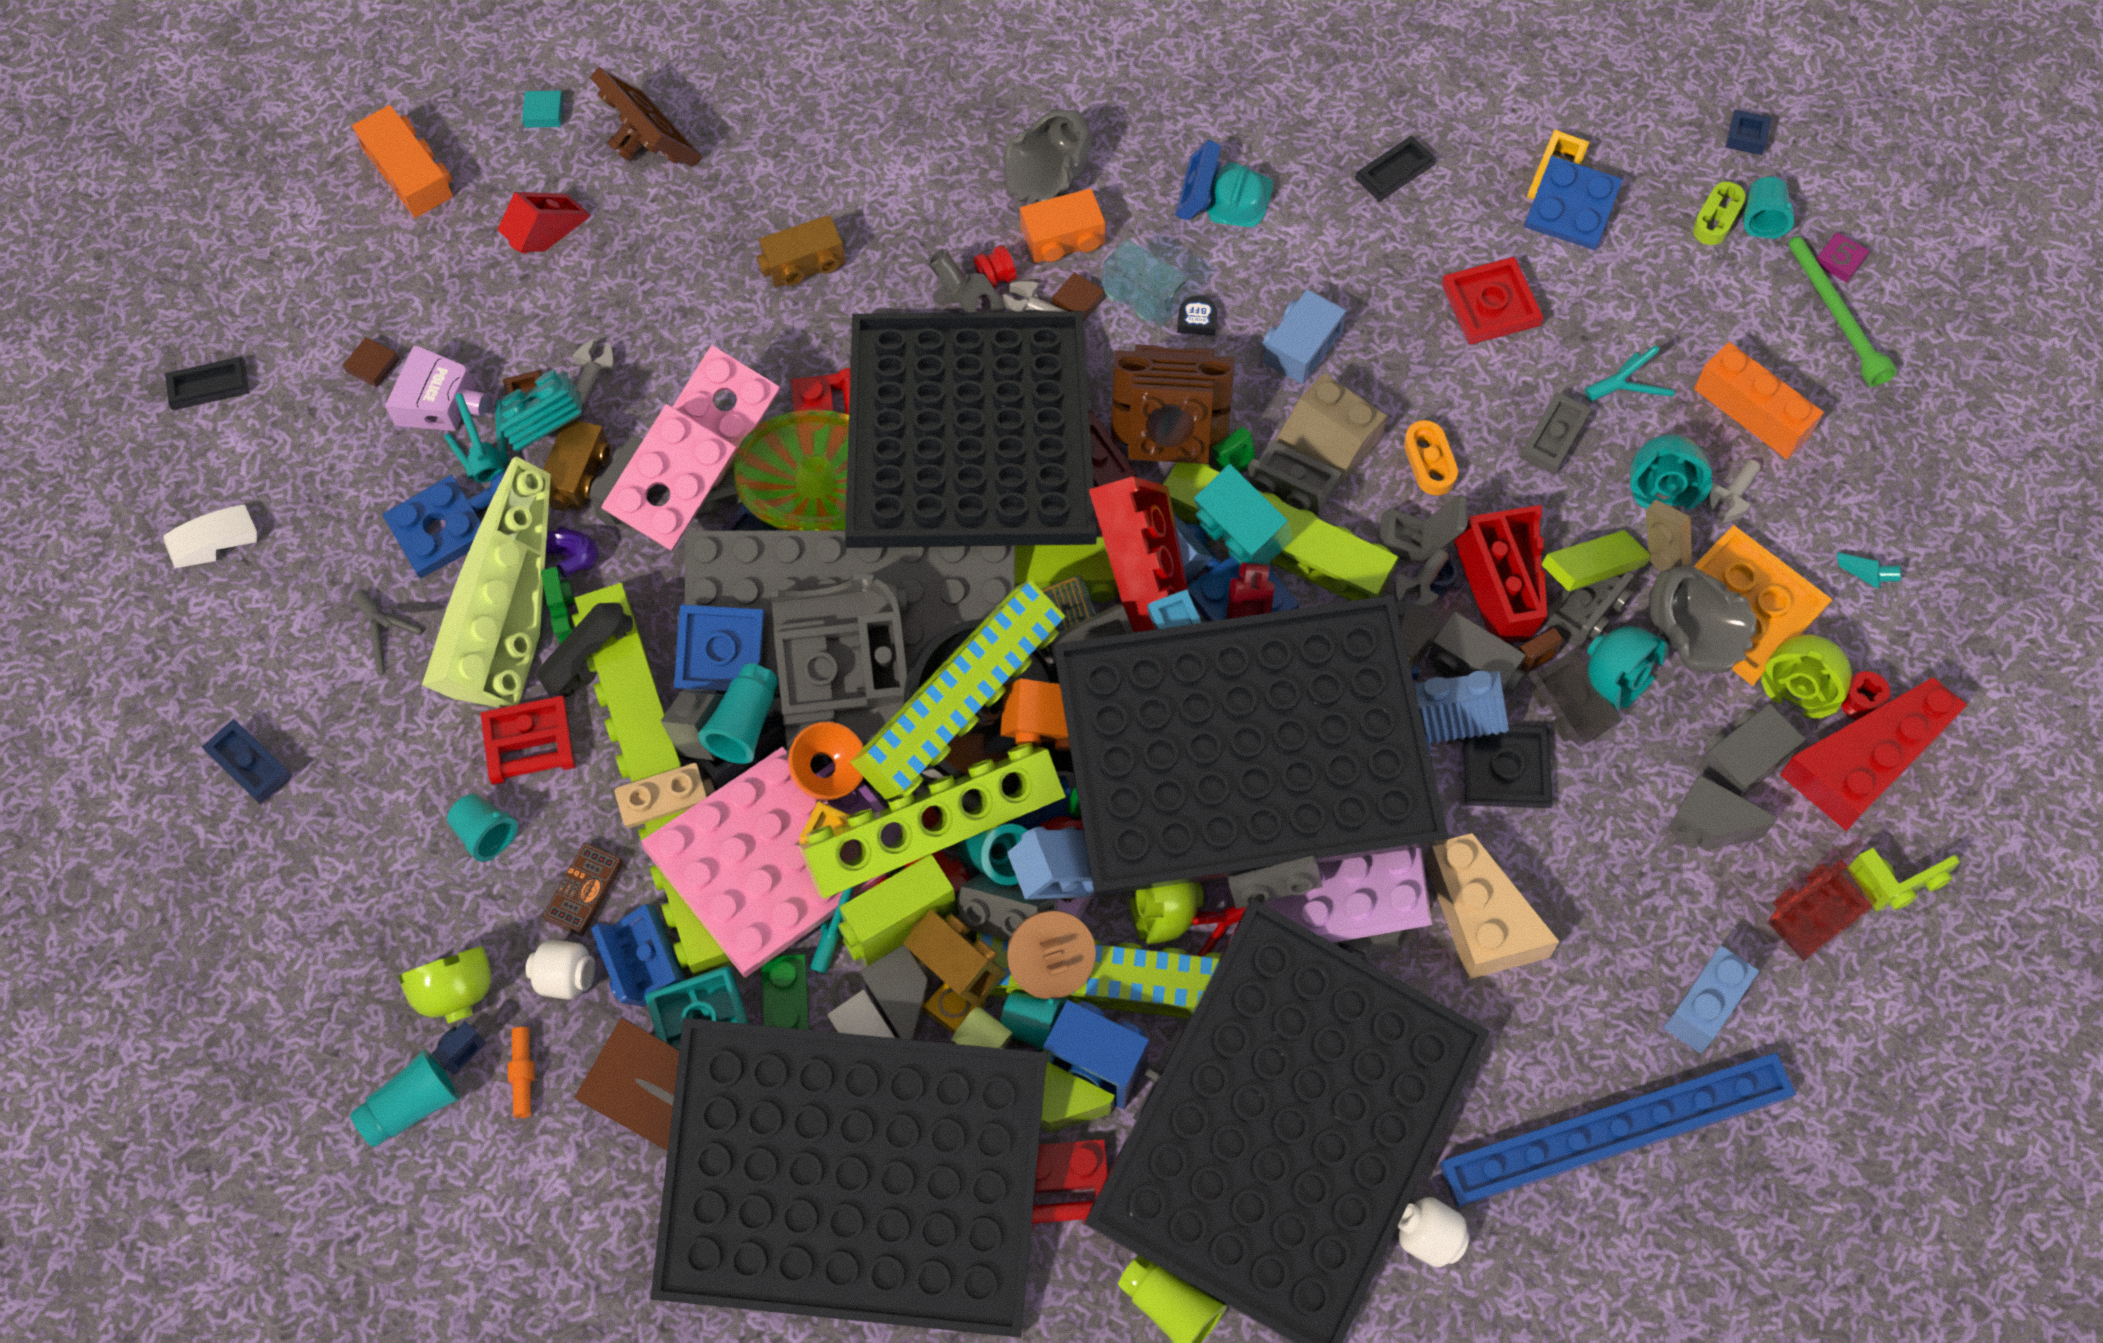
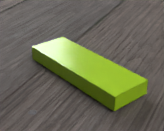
[1541,530,1651,591]

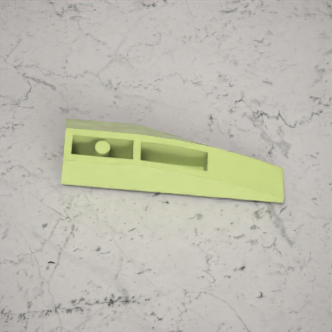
[422,457,551,708]

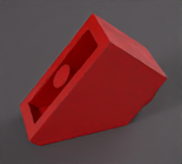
[497,192,590,254]

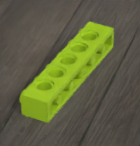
[798,742,1065,899]

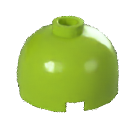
[1761,634,1852,718]
[1128,881,1203,944]
[398,946,491,1024]

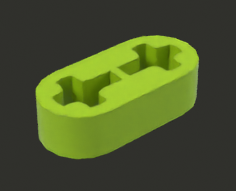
[1693,182,1746,245]

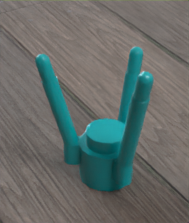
[445,393,510,483]

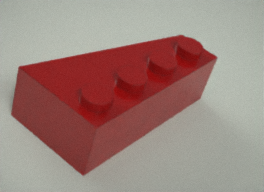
[1089,476,1189,633]
[1780,677,1967,832]

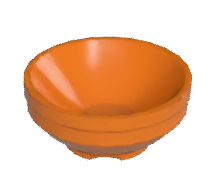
[788,722,863,800]

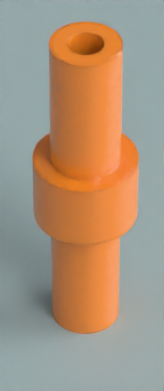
[507,1027,535,1118]

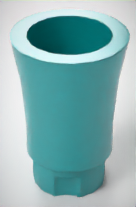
[698,663,779,764]
[957,824,1028,885]
[350,1049,460,1148]

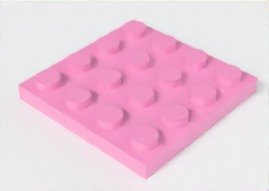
[641,747,886,978]

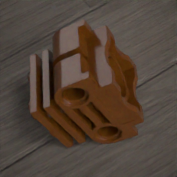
[1110,344,1234,464]

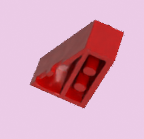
[1453,505,1547,644]

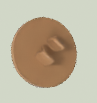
[1007,910,1096,999]

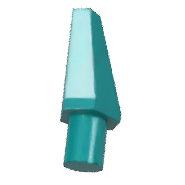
[1837,552,1902,588]

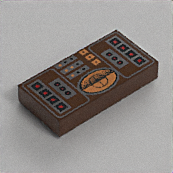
[542,842,623,937]

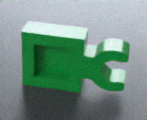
[541,567,575,645]

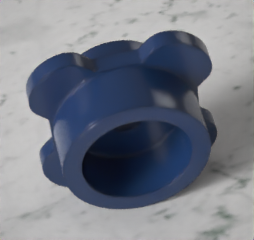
[1415,559,1464,600]

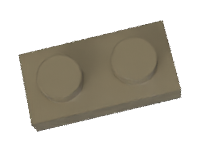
[1646,499,1692,571]

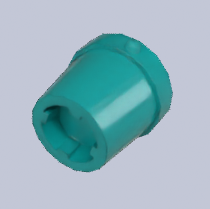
[1743,176,1794,239]
[447,793,518,862]
[1001,991,1067,1052]

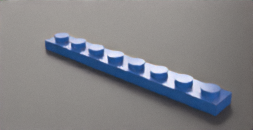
[1439,1052,1796,1208]

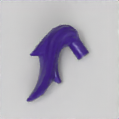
[546,526,599,578]

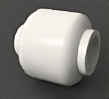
[526,940,596,1000]
[1398,1197,1469,1267]

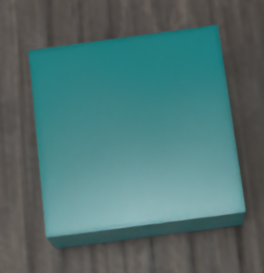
[522,90,563,128]

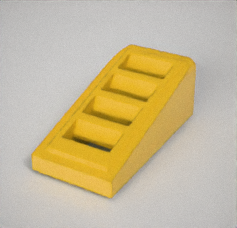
[1527,129,1589,200]

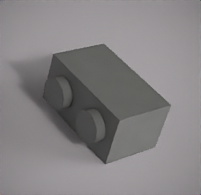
[1700,703,1806,797]

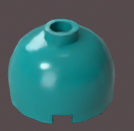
[1630,434,1712,511]
[1587,626,1669,711]

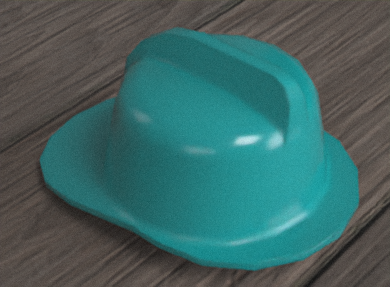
[1207,162,1273,228]

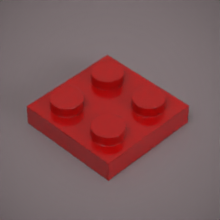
[1441,256,1543,345]

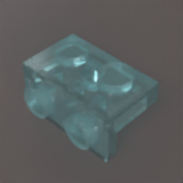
[1102,239,1186,327]

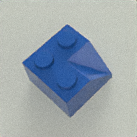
[1043,1000,1149,1110]

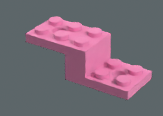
[601,345,780,552]

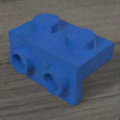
[591,903,685,1007]

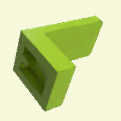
[1847,848,1960,912]

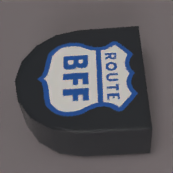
[1177,296,1217,336]

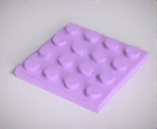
[1264,848,1432,943]

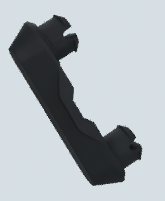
[537,603,633,697]

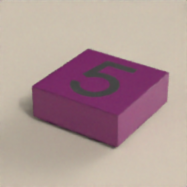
[1816,232,1870,283]

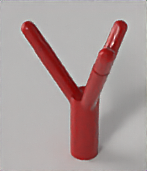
[1192,905,1246,957]

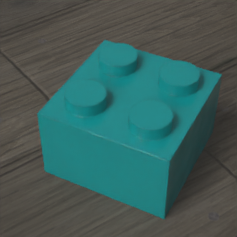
[1193,463,1293,565]

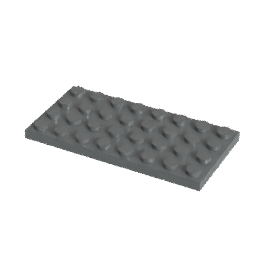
[684,531,1015,696]

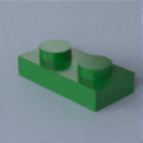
[762,954,810,1030]

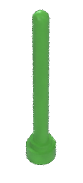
[1789,236,1897,388]

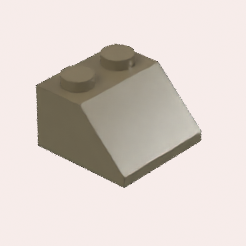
[1275,373,1387,486]

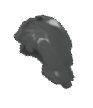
[1002,110,1093,204]
[1649,565,1757,674]

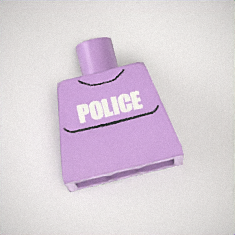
[385,345,489,431]

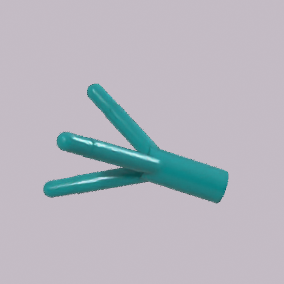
[1584,345,1675,402]
[810,887,854,974]

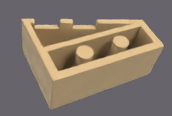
[1425,833,1559,980]

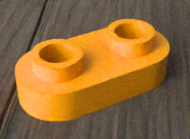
[1404,420,1458,496]

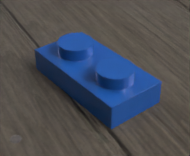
[1175,139,1221,220]

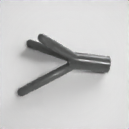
[351,589,423,675]

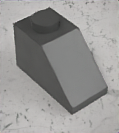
[661,691,726,761]
[1667,774,1777,851]
[860,945,932,1040]

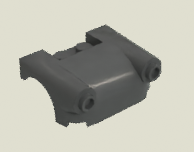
[769,573,907,758]

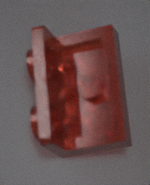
[1768,859,1873,962]

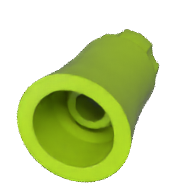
[1117,1256,1227,1343]

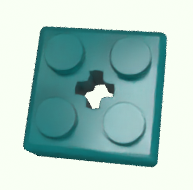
[500,370,582,451]
[645,966,749,1049]

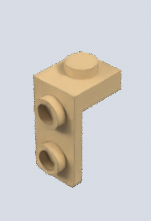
[615,763,715,828]

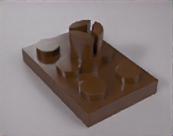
[590,67,703,167]

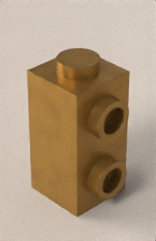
[756,215,846,288]
[543,420,611,511]
[902,909,1007,1007]

